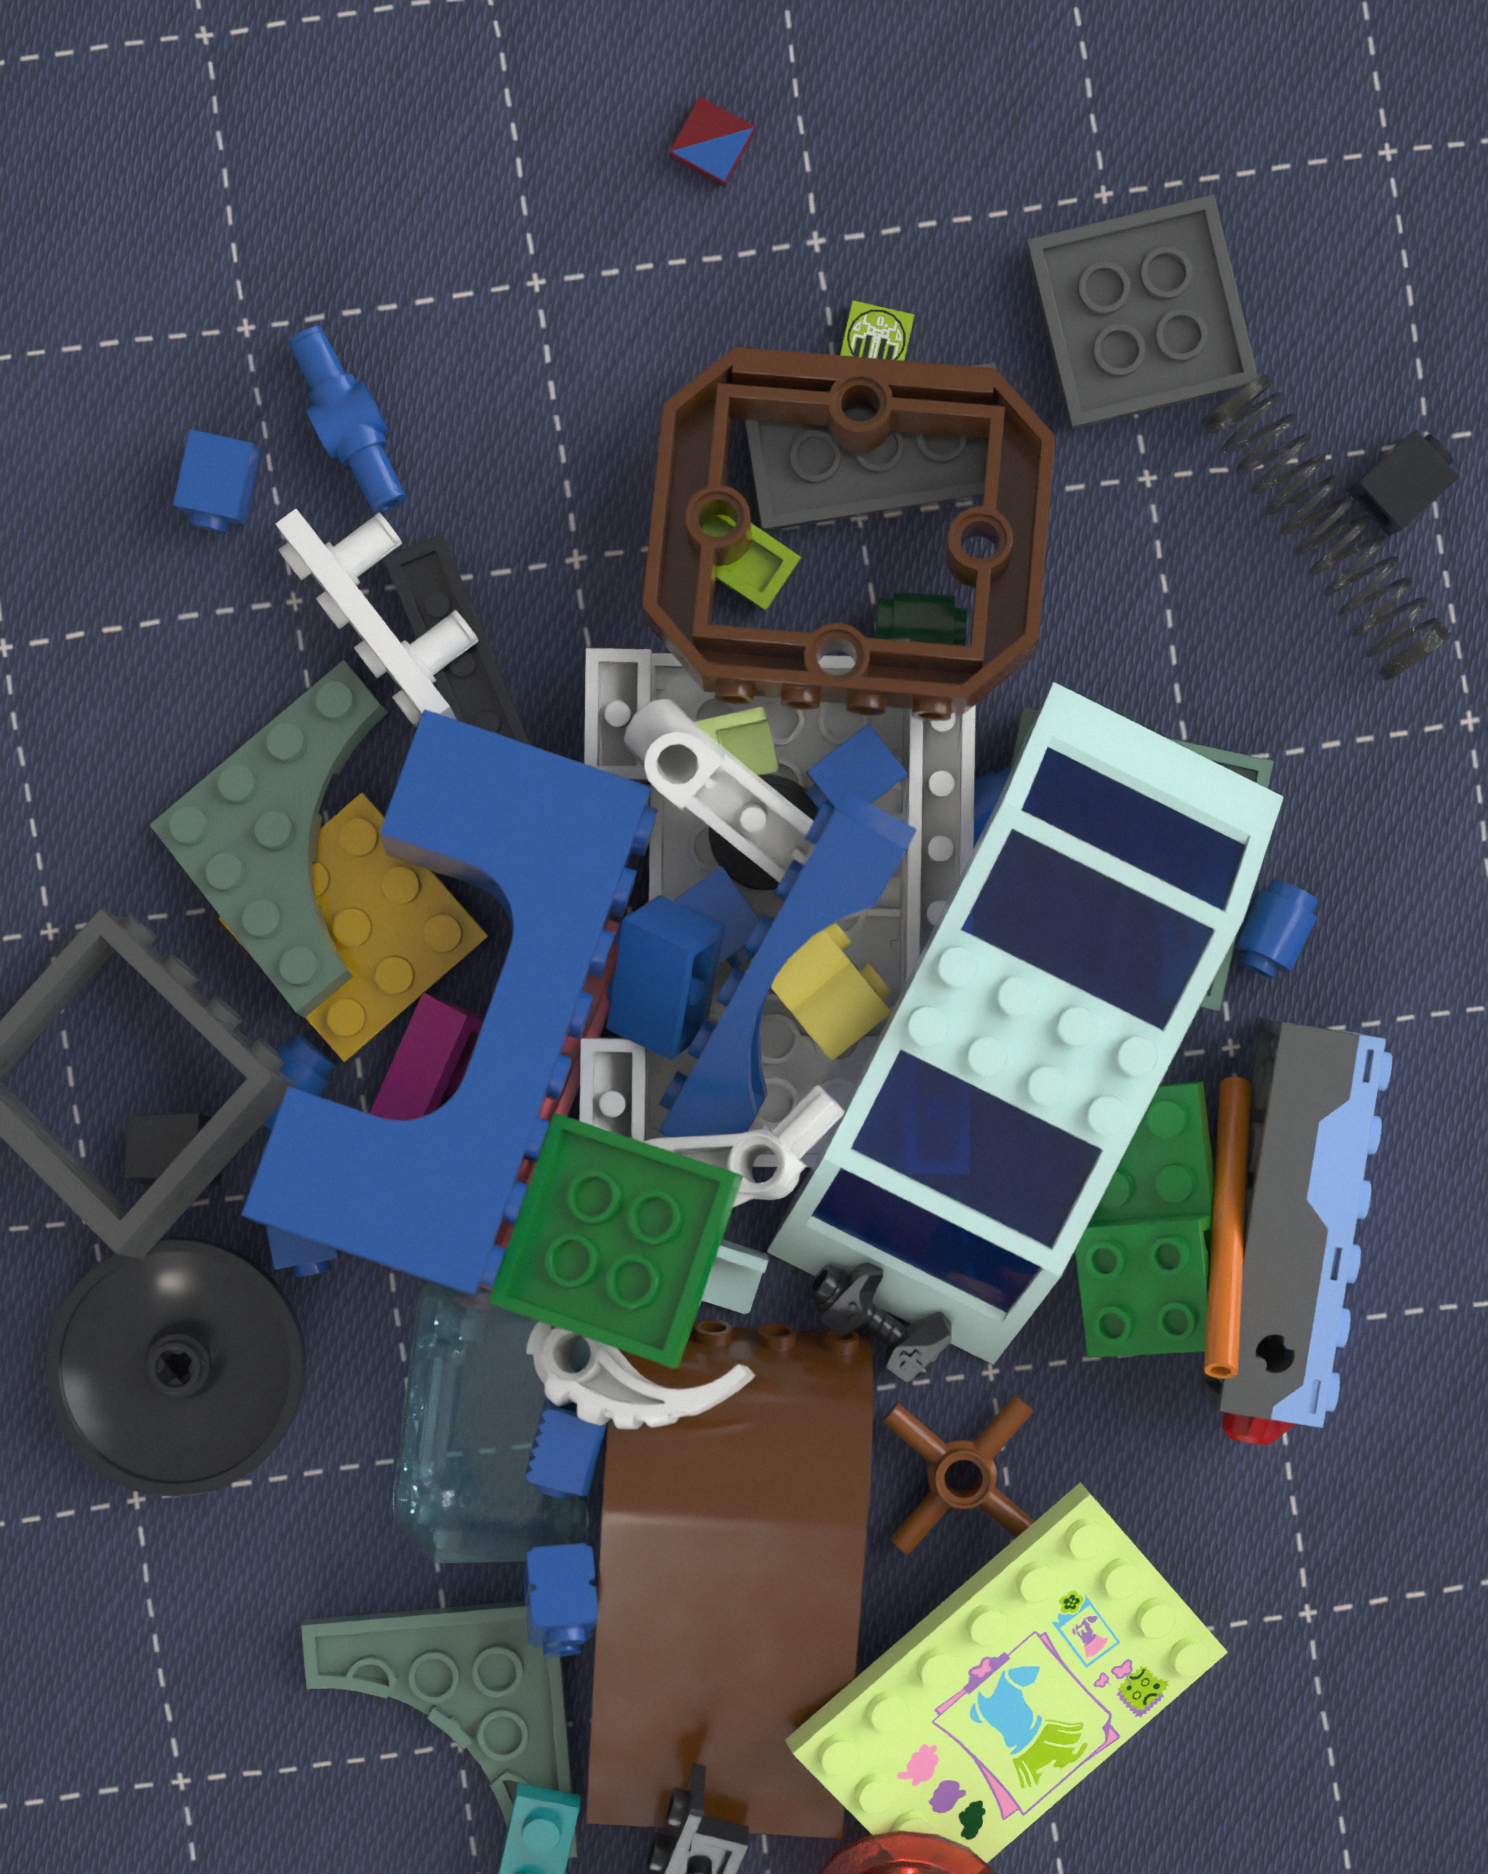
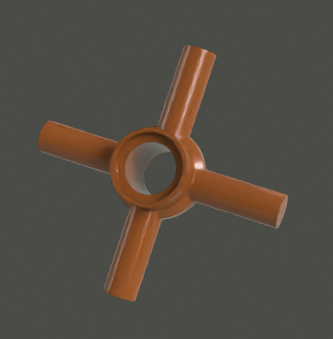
[882,1394,1035,1555]

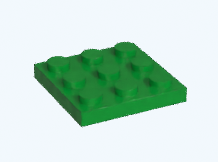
[488,1113,743,1369]

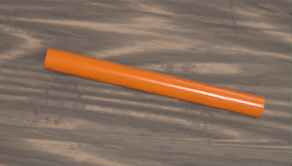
[1204,1077,1251,1379]

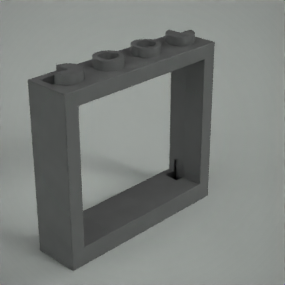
[0,908,296,1259]

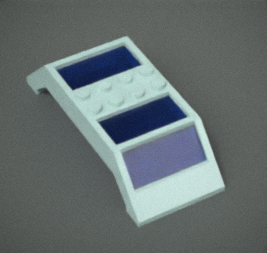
[767,682,1284,1365]

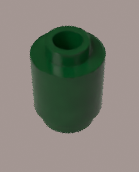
[876,592,967,646]

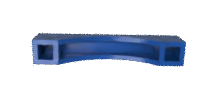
[658,791,917,1138]

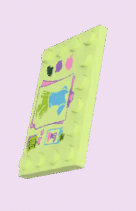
[785,1482,1228,1874]

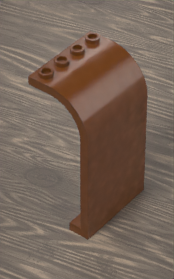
[586,1319,873,1839]

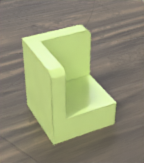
[694,706,779,775]

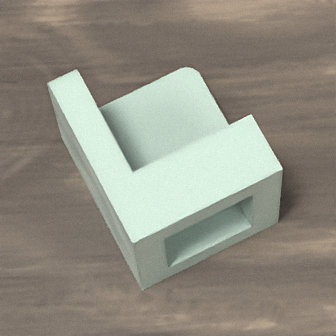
[699,1239,769,1314]

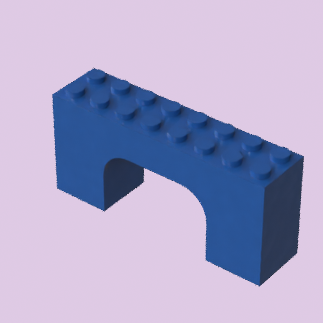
[242,709,658,1298]

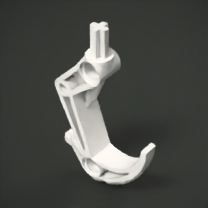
[526,1085,846,1429]

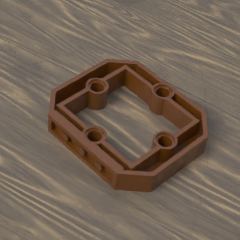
[642,347,1055,721]

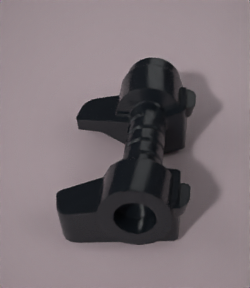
[807,1263,952,1382]

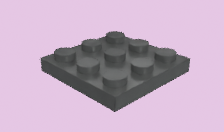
[1025,194,1259,430]

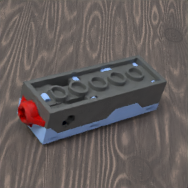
[1200,1018,1392,1445]

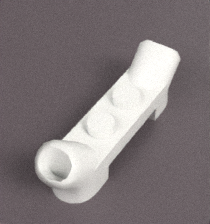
[624,699,866,920]

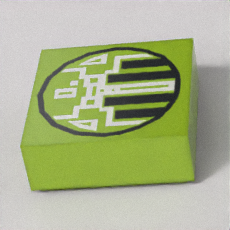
[840,300,915,361]

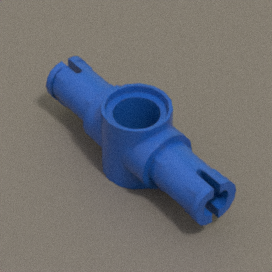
[288,326,407,514]

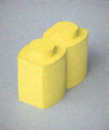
[750,922,893,1061]

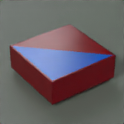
[669,96,756,188]

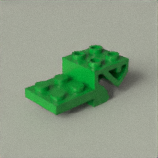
[1075,1081,1214,1358]

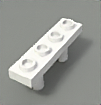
[276,509,479,728]

